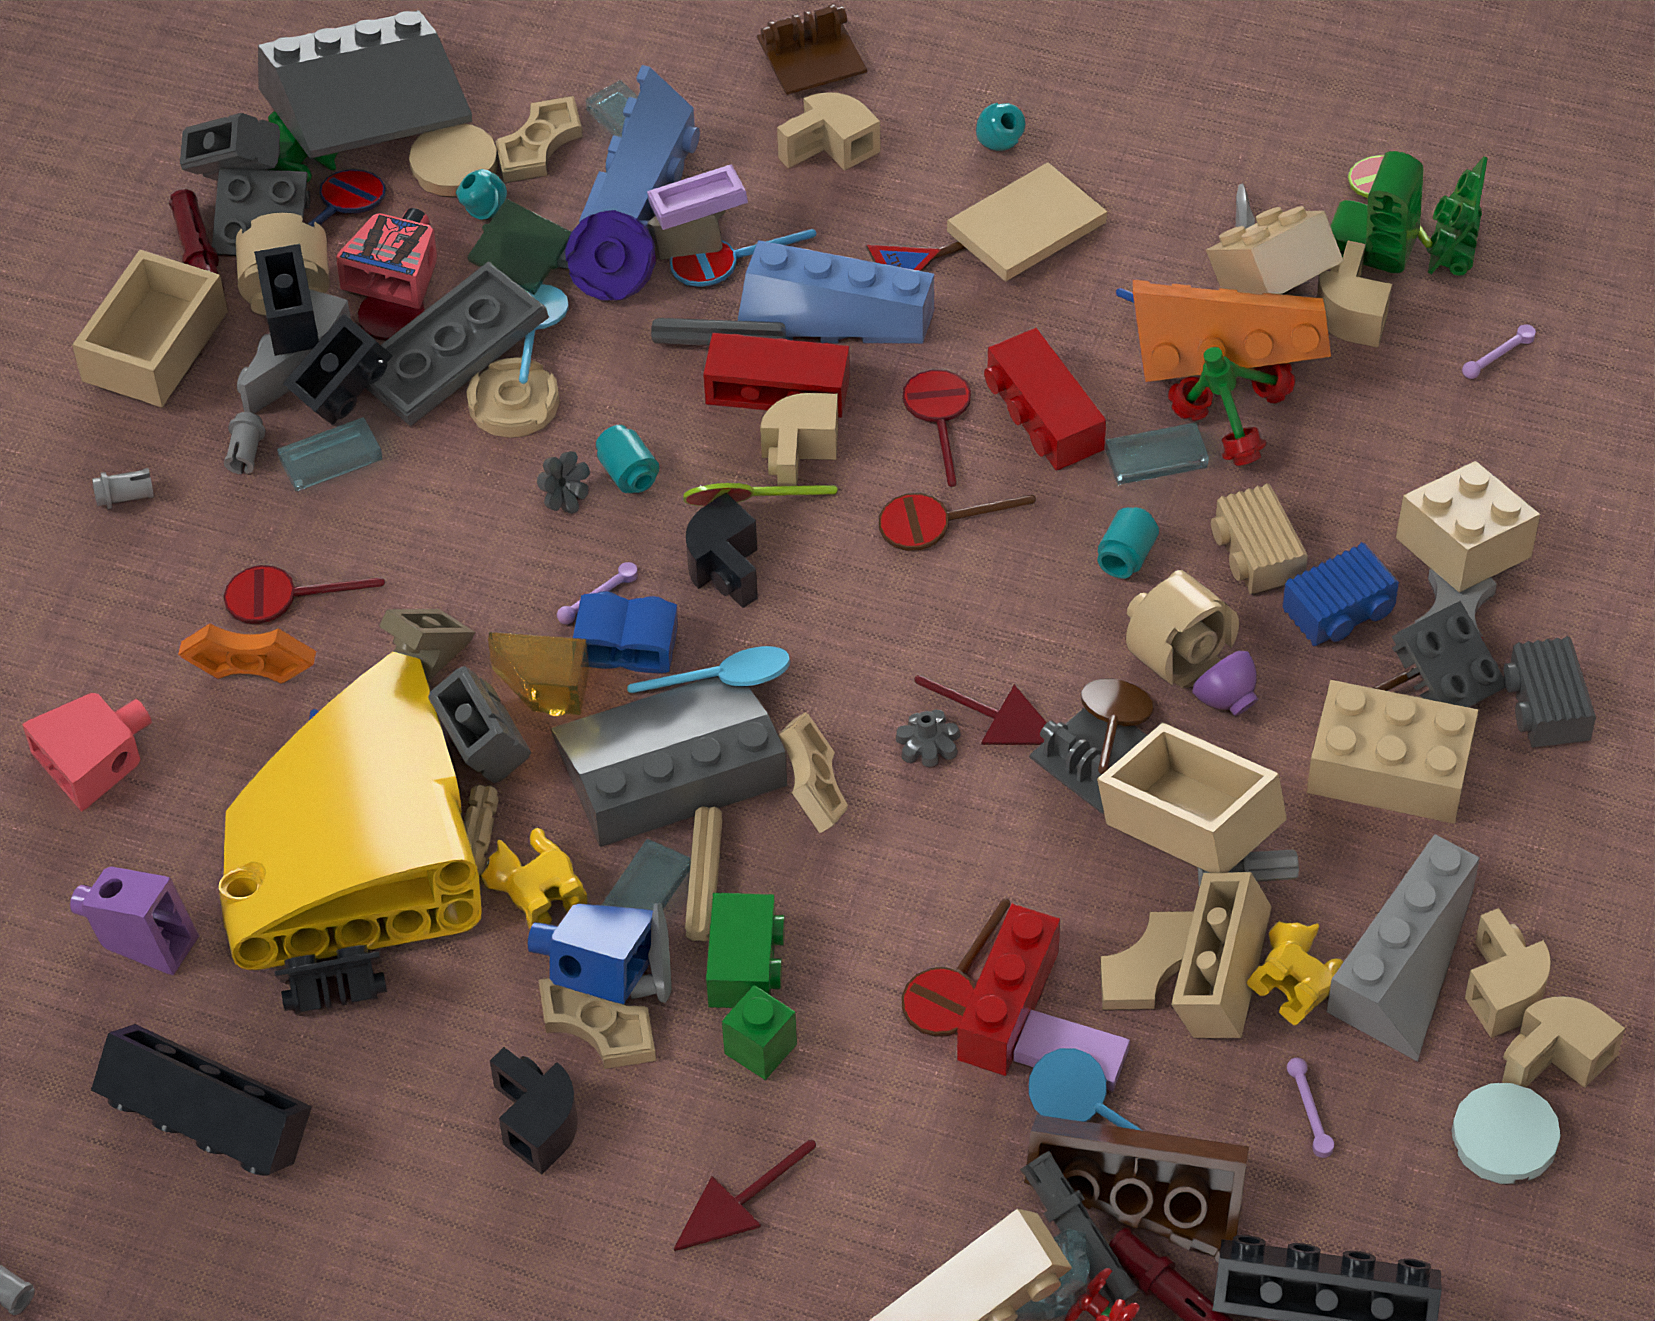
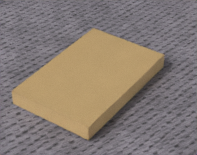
[947,163,1107,282]

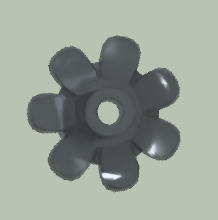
[537,451,590,514]
[896,709,961,767]

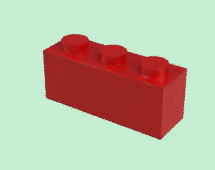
[984,328,1106,471]
[703,333,850,418]
[957,903,1060,1076]

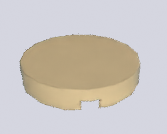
[409,123,498,197]
[467,357,560,438]

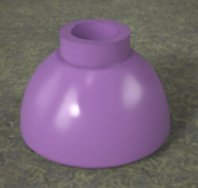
[1192,651,1259,717]

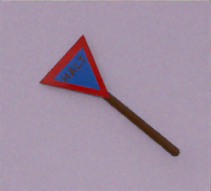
[866,241,966,271]

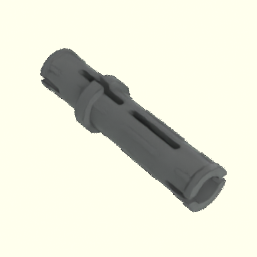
[1020,1151,1138,1308]

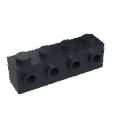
[91,1024,312,1176]
[1213,1235,1442,1321]

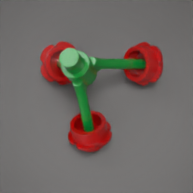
[1168,347,1296,466]

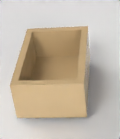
[72,250,228,407]
[1307,680,1478,824]
[1097,723,1287,873]

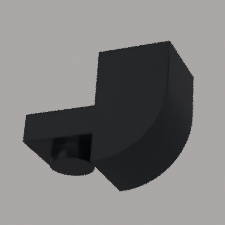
[686,493,758,608]
[490,1047,578,1175]

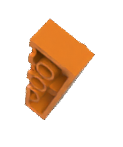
[1133,280,1331,382]

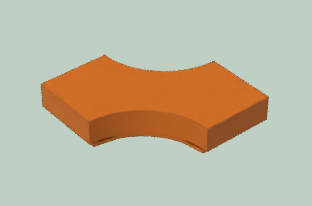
[178,623,317,684]

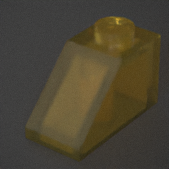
[488,632,589,715]

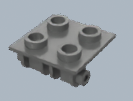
[212,168,311,256]
[1392,600,1506,707]
[1029,707,1147,814]

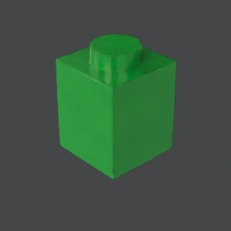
[722,985,797,1080]

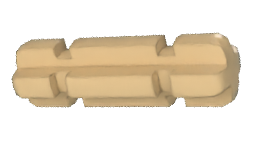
[464,785,499,875]

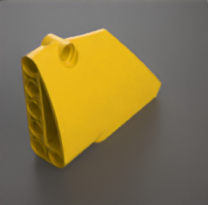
[219,652,482,970]

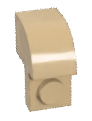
[777,92,880,171]
[1316,241,1392,347]
[760,393,838,486]
[1465,908,1551,1038]
[1502,996,1625,1088]

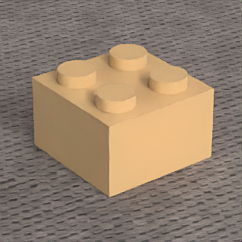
[1206,206,1344,294]
[1396,461,1540,593]

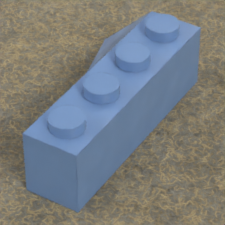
[579,65,700,231]
[738,240,934,344]

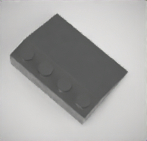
[258,10,472,159]
[551,676,787,847]

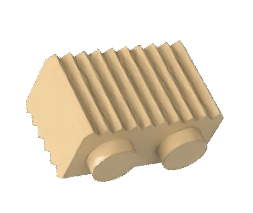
[1211,483,1308,594]

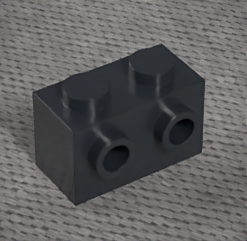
[283,313,393,425]

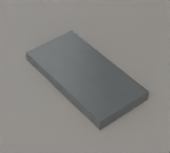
[365,261,549,427]

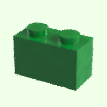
[706,893,785,1008]

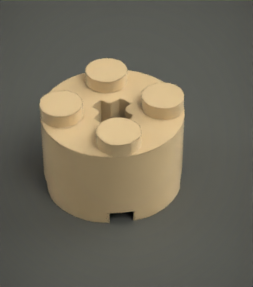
[236,213,329,315]
[1126,570,1239,688]

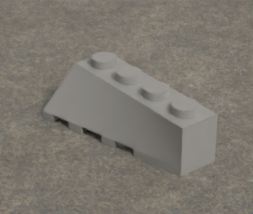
[1327,834,1480,1062]

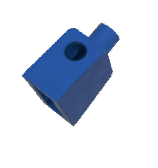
[528,903,653,1004]

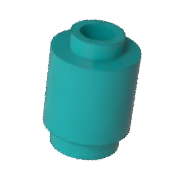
[596,425,660,493]
[1097,507,1159,579]

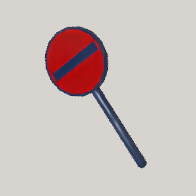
[308,169,386,228]

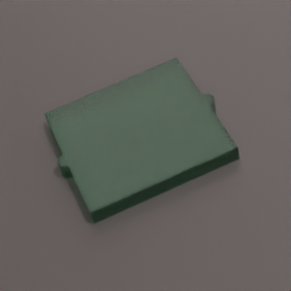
[467,199,571,295]

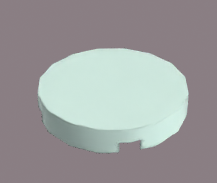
[1451,1083,1561,1184]

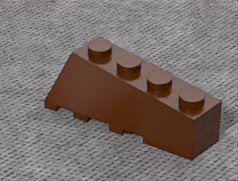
[1024,1115,1249,1262]

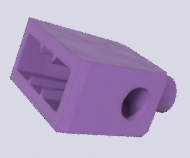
[70,866,199,975]

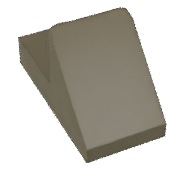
[647,210,726,260]
[379,609,475,681]

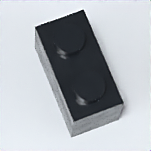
[254,243,319,356]

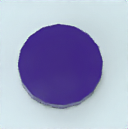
[565,210,656,301]

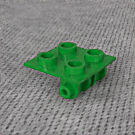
[1427,156,1488,276]

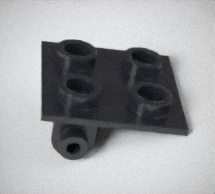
[274,945,387,1014]

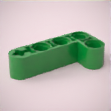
[1330,151,1424,273]

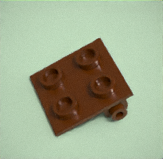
[757,4,867,95]

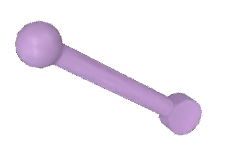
[1462,325,1536,379]
[557,562,638,625]
[1287,1057,1334,1158]

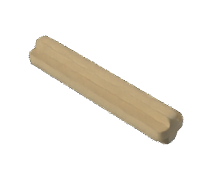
[685,806,722,942]

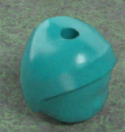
[976,102,1026,151]
[456,169,507,219]

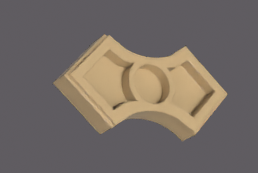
[495,96,582,183]
[778,712,848,833]
[1100,911,1194,1010]
[538,978,656,1069]

